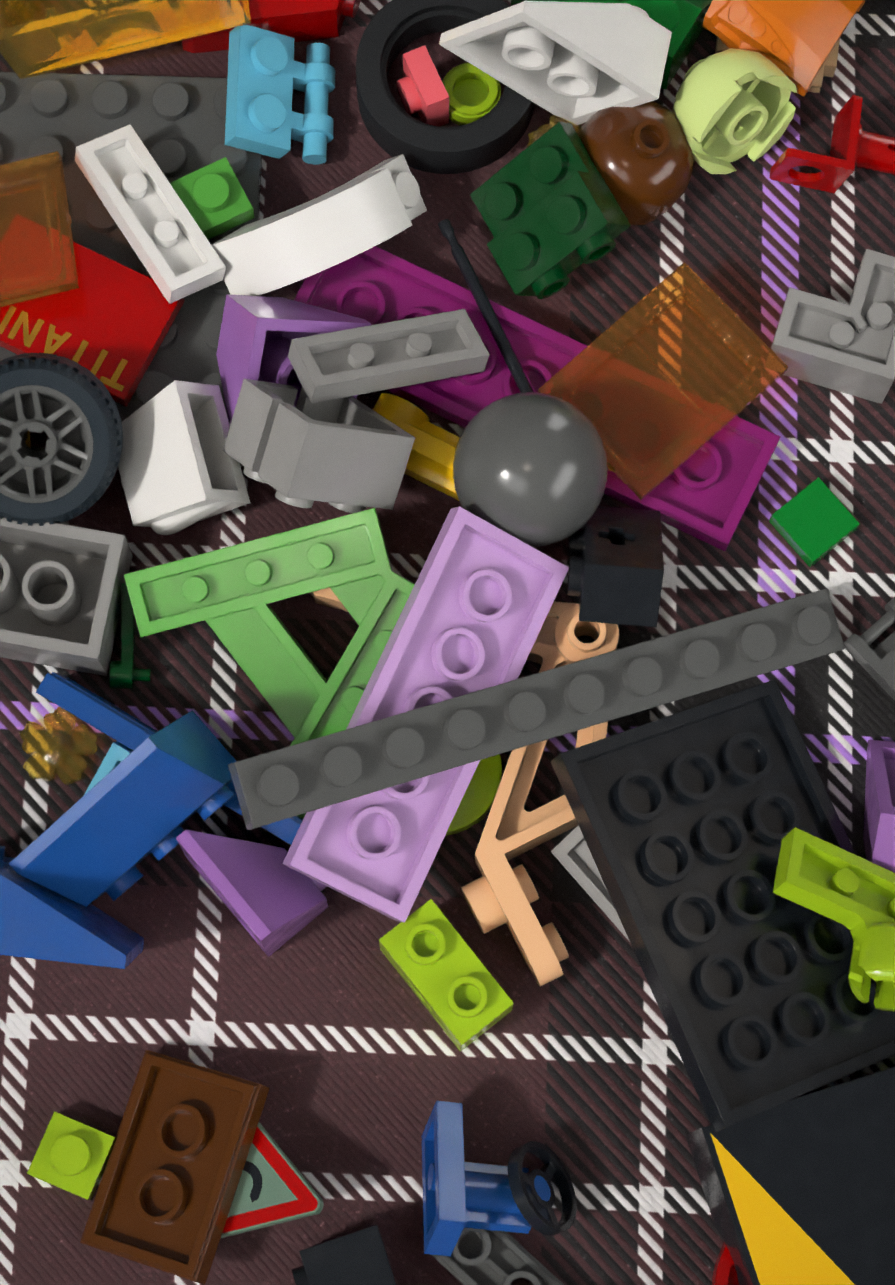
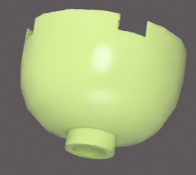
[672,48,797,174]

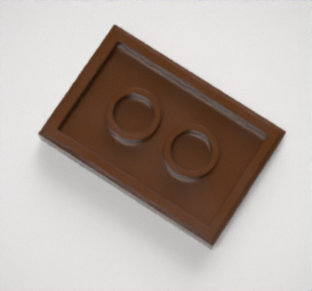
[80,1050,270,1284]

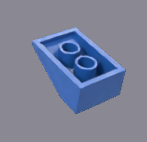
[0,846,144,969]

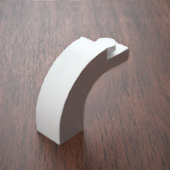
[212,154,427,296]

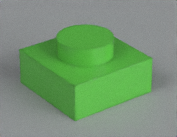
[170,157,255,240]

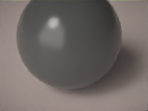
[453,392,608,547]

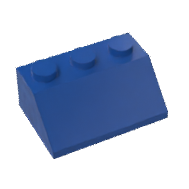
[9,710,237,907]

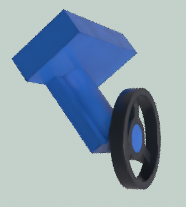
[421,1101,577,1256]

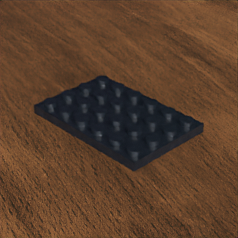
[551,679,895,1132]

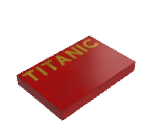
[0,215,185,407]

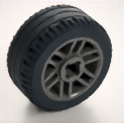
[0,353,123,526]

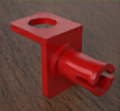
[769,95,895,193]

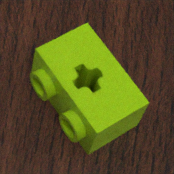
[379,899,514,1052]

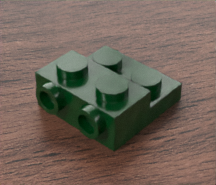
[470,121,631,299]

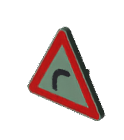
[221,1122,324,1238]

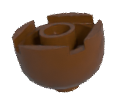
[577,101,695,225]

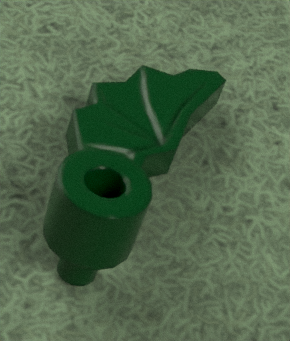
[110,583,151,689]

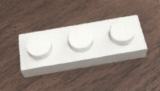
[75,124,226,304]

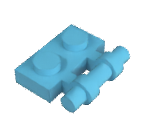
[225,23,336,165]

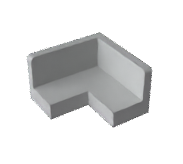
[764,249,895,404]

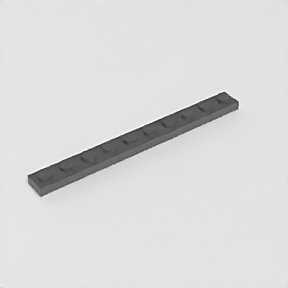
[228,588,845,830]

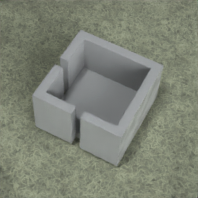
[223,379,415,513]

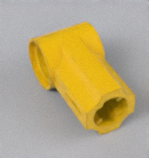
[373,393,460,501]

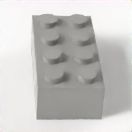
[0,517,133,676]

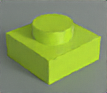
[27,1111,116,1201]

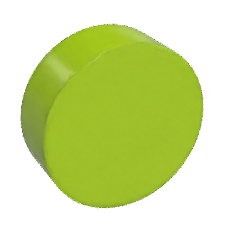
[442,63,501,126]

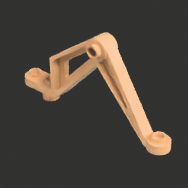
[310,587,619,987]

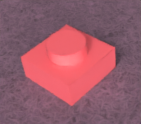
[396,45,449,127]

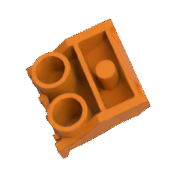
[702,0,865,97]

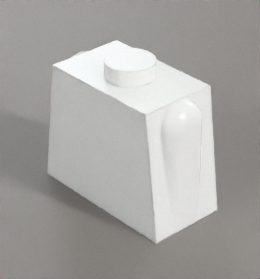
[118,380,250,535]

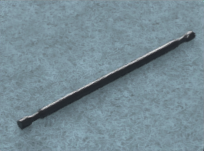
[438,219,534,393]

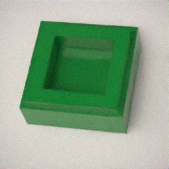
[769,477,860,568]

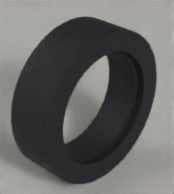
[356,0,535,174]

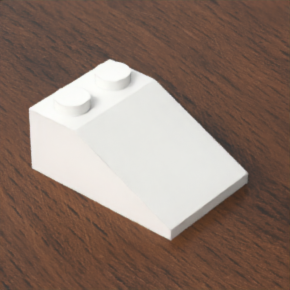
[439,1,672,127]

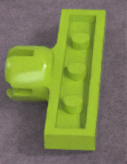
[773,827,895,1012]

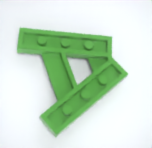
[124,508,415,819]

